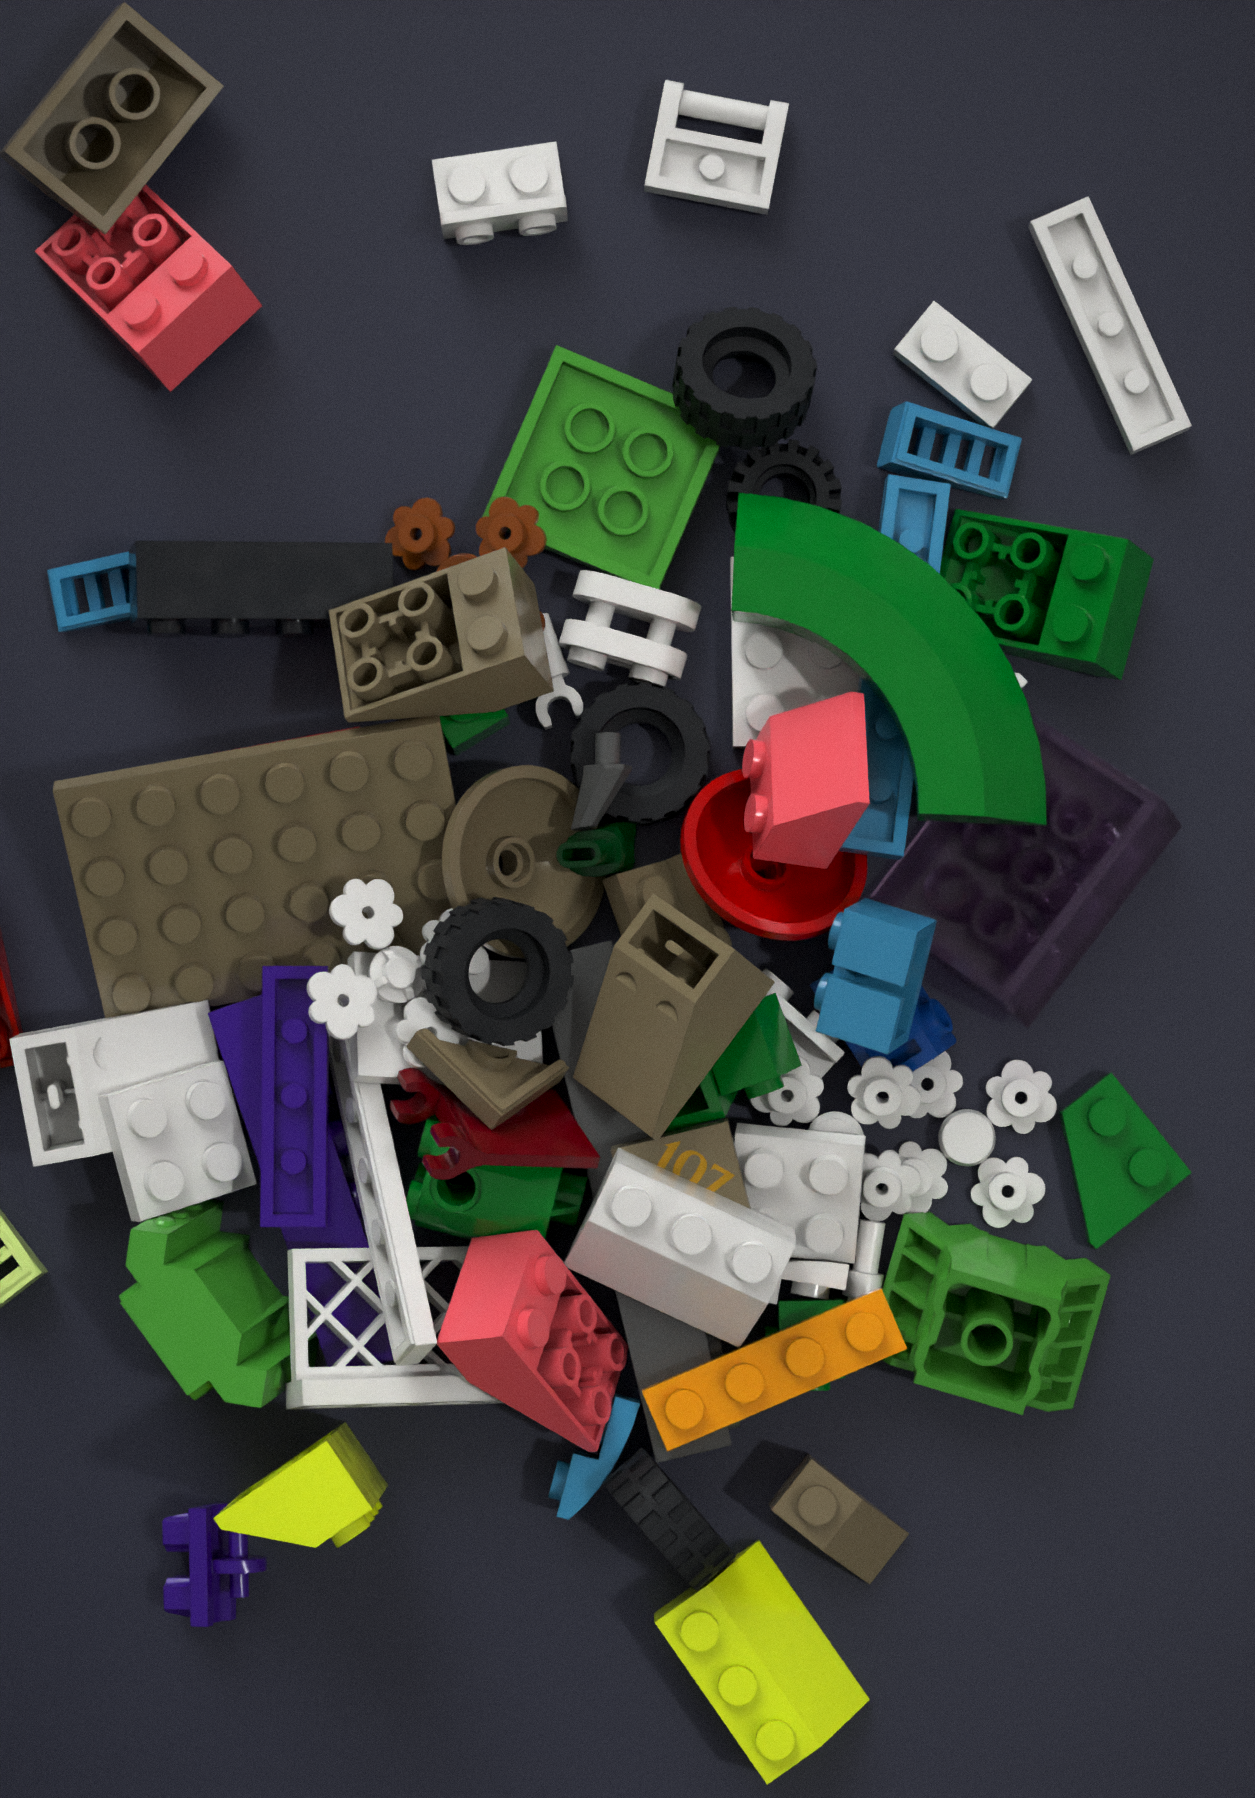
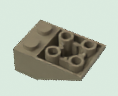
[329,547,554,723]
[573,893,775,1141]

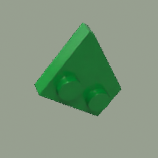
[1059,1072,1192,1250]

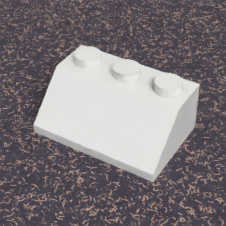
[563,1147,796,1348]

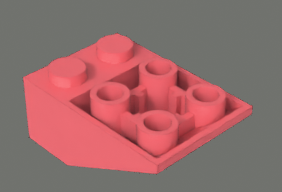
[35,185,262,392]
[437,1230,629,1452]

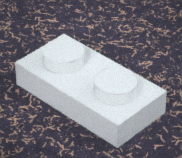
[893,301,1032,429]

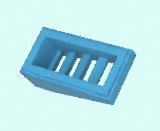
[877,401,1022,500]
[47,551,130,633]

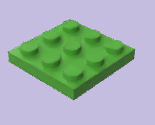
[482,345,721,590]

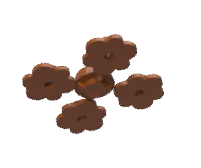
[385,497,547,631]

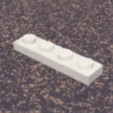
[1028,196,1192,455]

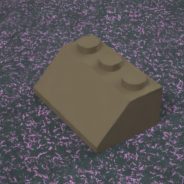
[0,2,224,235]

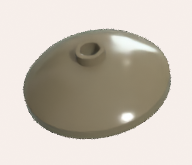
[442,765,606,958]

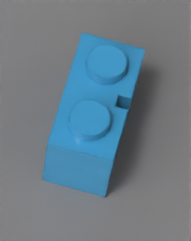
[814,898,937,1055]

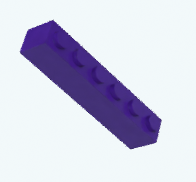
[208,994,393,1367]

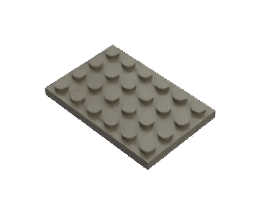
[53,715,483,1018]

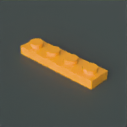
[642,1288,907,1452]

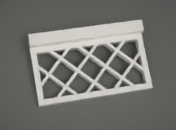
[285,1246,503,1410]

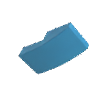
[548,1393,640,1520]

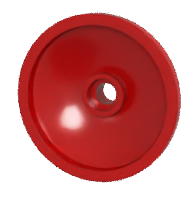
[680,769,868,941]

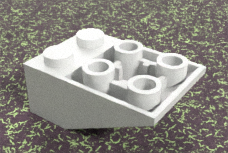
[9,999,220,1167]

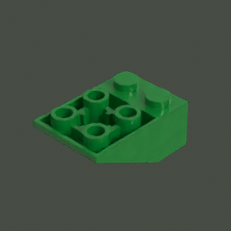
[940,508,1154,680]

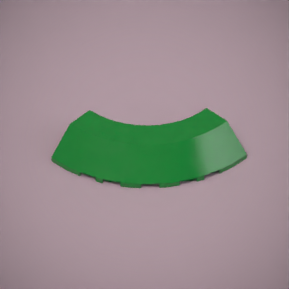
[731,493,1047,826]

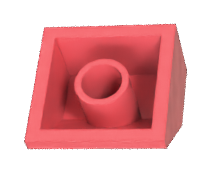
[742,692,870,869]

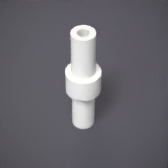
[842,1219,885,1301]

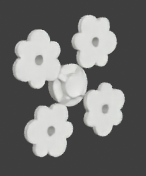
[307,879,489,1069]
[882,1051,1057,1228]
[751,1055,921,1221]

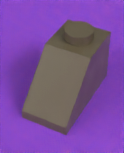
[768,1453,909,1585]

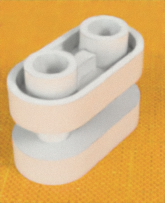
[558,570,702,688]

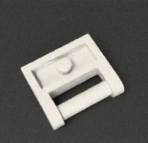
[644,80,789,215]

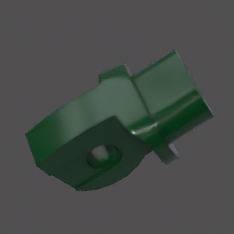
[556,822,636,877]

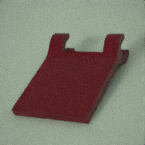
[389,1068,601,1180]

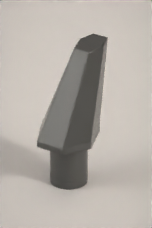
[571,732,632,831]

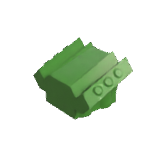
[119,1199,319,1408]
[882,1212,1111,1415]

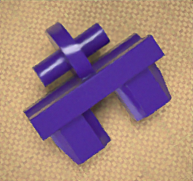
[162,1502,267,1627]

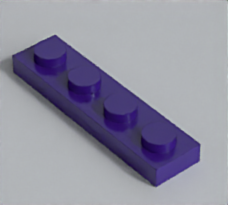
[260,966,329,1227]

